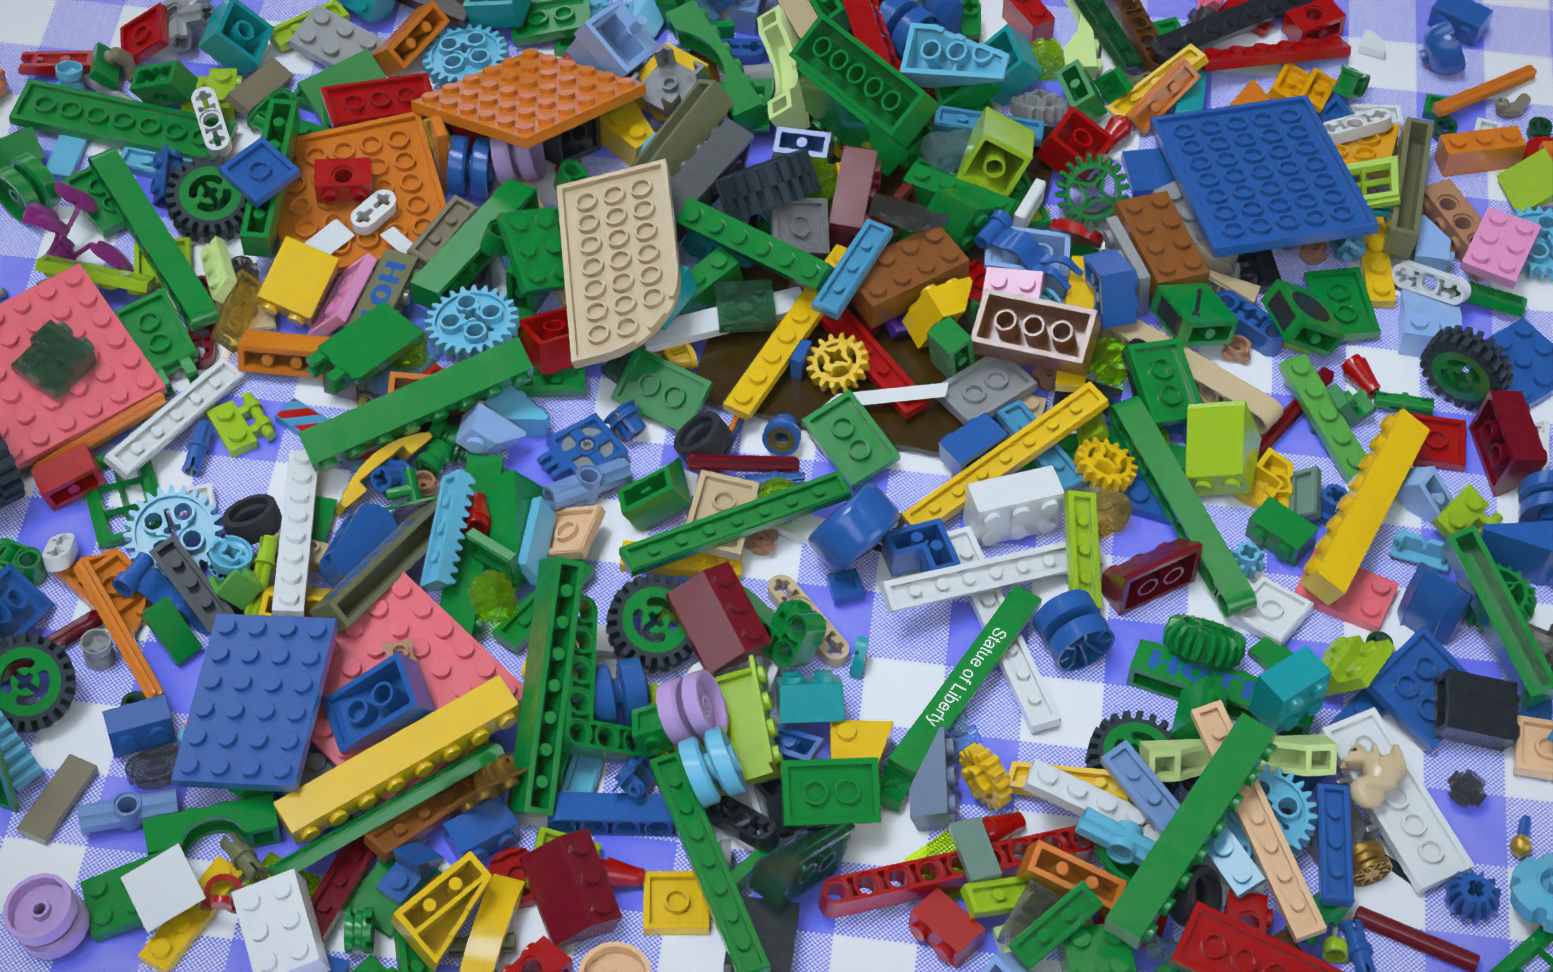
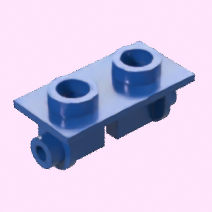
[150,144,183,205]
[612,756,654,798]

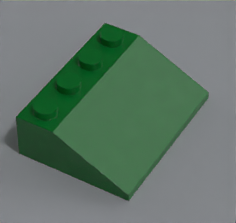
[797,65,909,177]

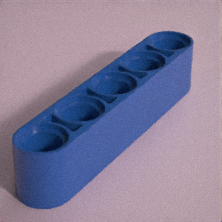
[547,792,706,837]

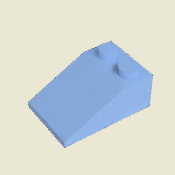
[984,226,1071,298]
[1398,288,1462,357]

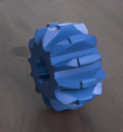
[1444,867,1501,925]

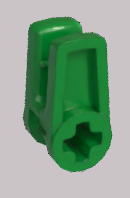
[960,0,981,43]

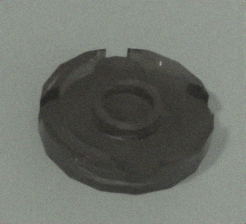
[124,745,180,790]

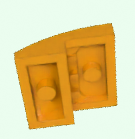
[1267,63,1337,113]

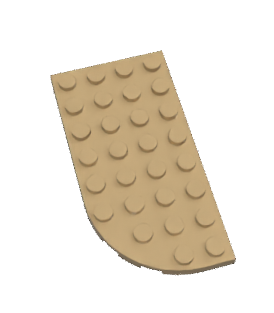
[556,158,681,369]

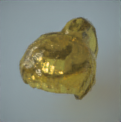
[1096,490,1133,539]

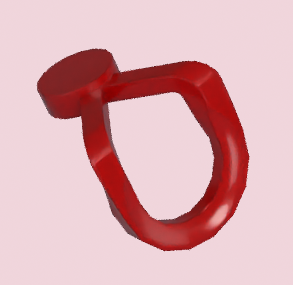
[200,873,244,914]

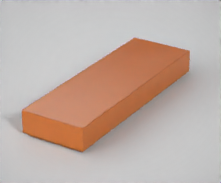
[1125,57,1201,135]
[430,115,449,194]

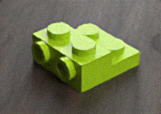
[181,68,244,122]
[1320,635,1396,697]

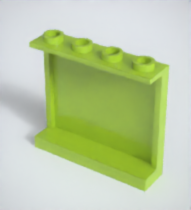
[648,655,784,794]

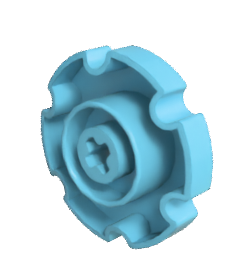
[1509,853,1553,934]

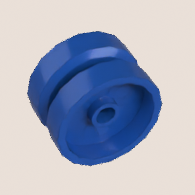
[447,135,494,199]
[1518,470,1553,522]

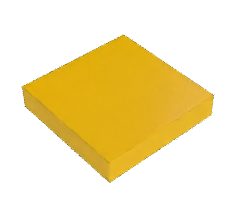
[643,871,709,935]

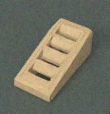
[1207,270,1261,305]

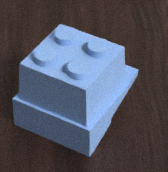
[566,0,659,77]

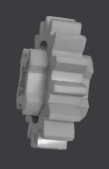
[1010,89,1069,125]

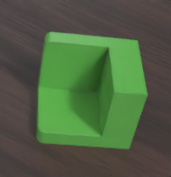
[208,567,263,611]

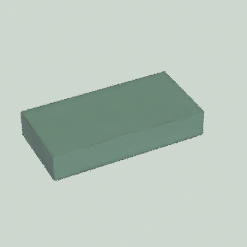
[1289,466,1322,521]
[948,816,1002,883]

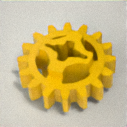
[806,333,870,394]
[1072,437,1138,494]
[958,742,1013,810]

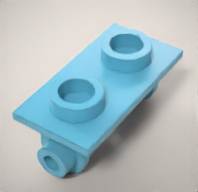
[1389,529,1450,573]

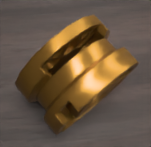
[1352,840,1393,887]

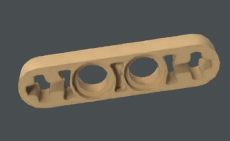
[768,574,850,668]

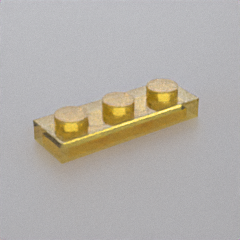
[210,269,263,354]

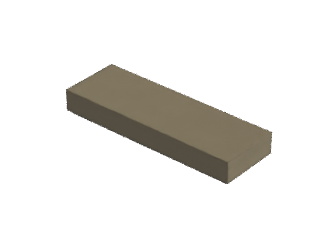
[225,57,294,117]
[407,194,479,266]
[17,754,99,846]

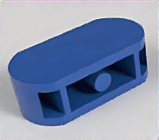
[319,503,398,588]

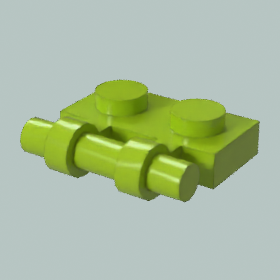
[206,392,276,459]
[1431,483,1504,539]

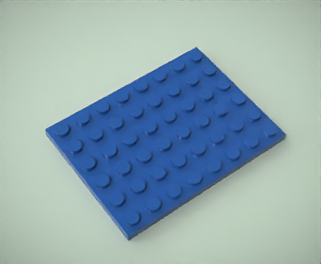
[1150,95,1379,258]

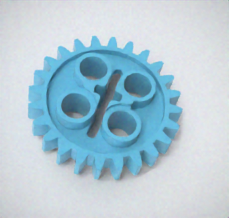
[422,23,509,88]
[1508,206,1553,282]
[424,285,520,362]
[123,485,225,578]
[1224,764,1318,859]

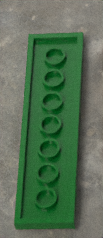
[8,79,238,162]

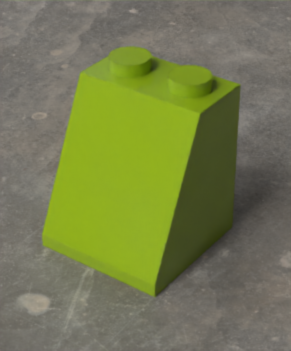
[956,106,1035,197]
[1186,400,1261,497]

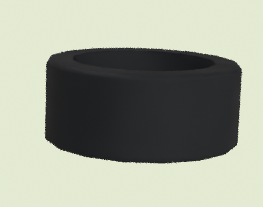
[673,411,732,464]
[221,494,282,545]
[1170,864,1222,926]

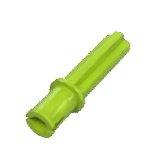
[244,535,279,615]

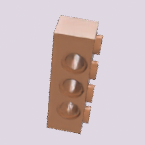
[1422,178,1484,282]

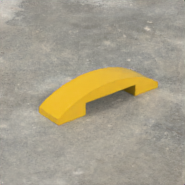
[335,432,433,516]
[459,874,526,972]

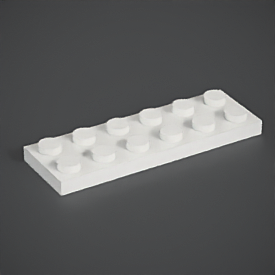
[1319,707,1475,894]

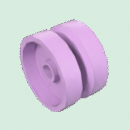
[490,137,545,184]
[656,669,728,748]
[2,873,90,960]

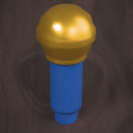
[1509,815,1532,857]

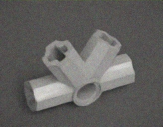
[163,0,214,53]

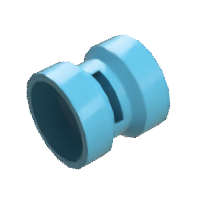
[55,60,85,90]

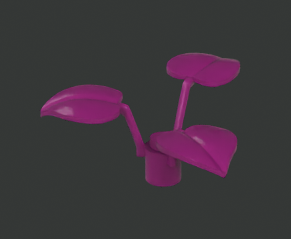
[23,181,133,272]

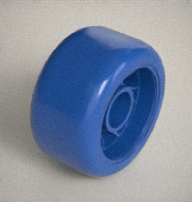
[808,483,900,572]

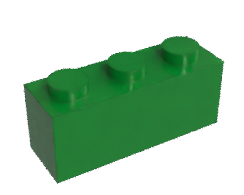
[677,246,743,316]

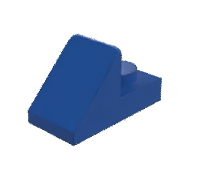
[774,724,825,760]
[376,840,445,907]

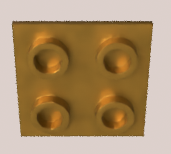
[447,754,528,814]

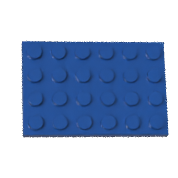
[171,614,339,793]

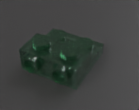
[11,319,97,402]

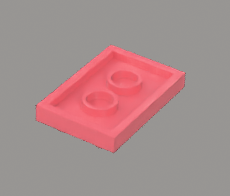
[1294,550,1400,632]

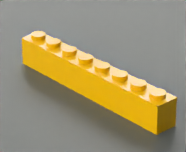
[1300,408,1430,605]
[273,675,520,846]

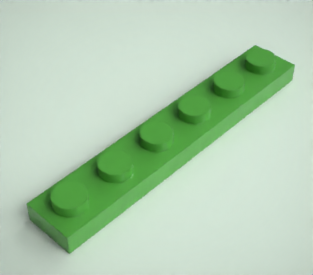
[1278,353,1366,485]

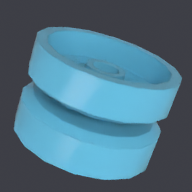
[678,725,747,808]

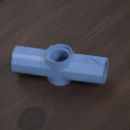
[542,458,633,510]
[77,788,180,834]

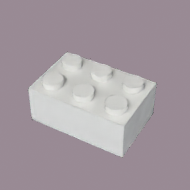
[962,465,1065,547]
[231,868,331,972]

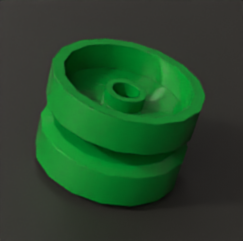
[0,152,61,225]

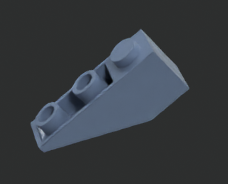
[909,727,960,832]

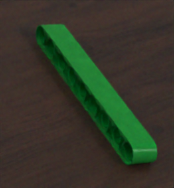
[88,147,220,332]
[1108,396,1257,618]

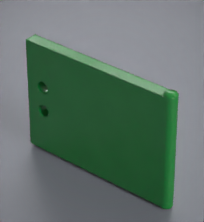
[347,857,442,939]

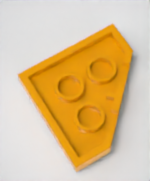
[1335,124,1400,178]

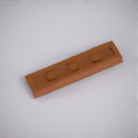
[364,776,476,863]

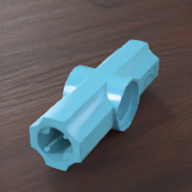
[1075,806,1156,866]

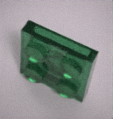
[714,279,777,333]

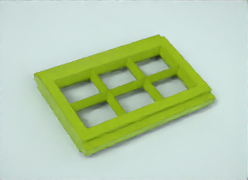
[1346,155,1401,209]

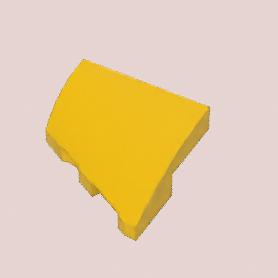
[1234,447,1294,510]

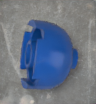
[1418,19,1466,75]

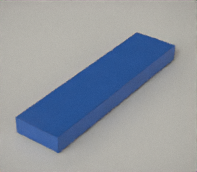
[1315,783,1354,907]

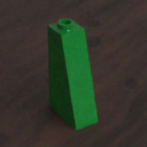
[489,470,545,589]

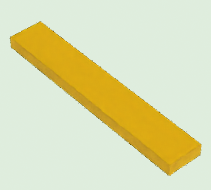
[1055,256,1094,392]

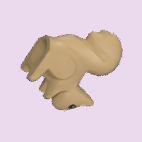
[1340,743,1407,809]

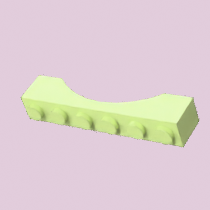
[1061,0,1102,81]
[757,5,810,130]
[1139,734,1337,782]

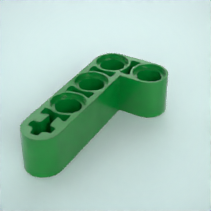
[743,586,826,668]

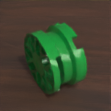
[344,907,375,954]

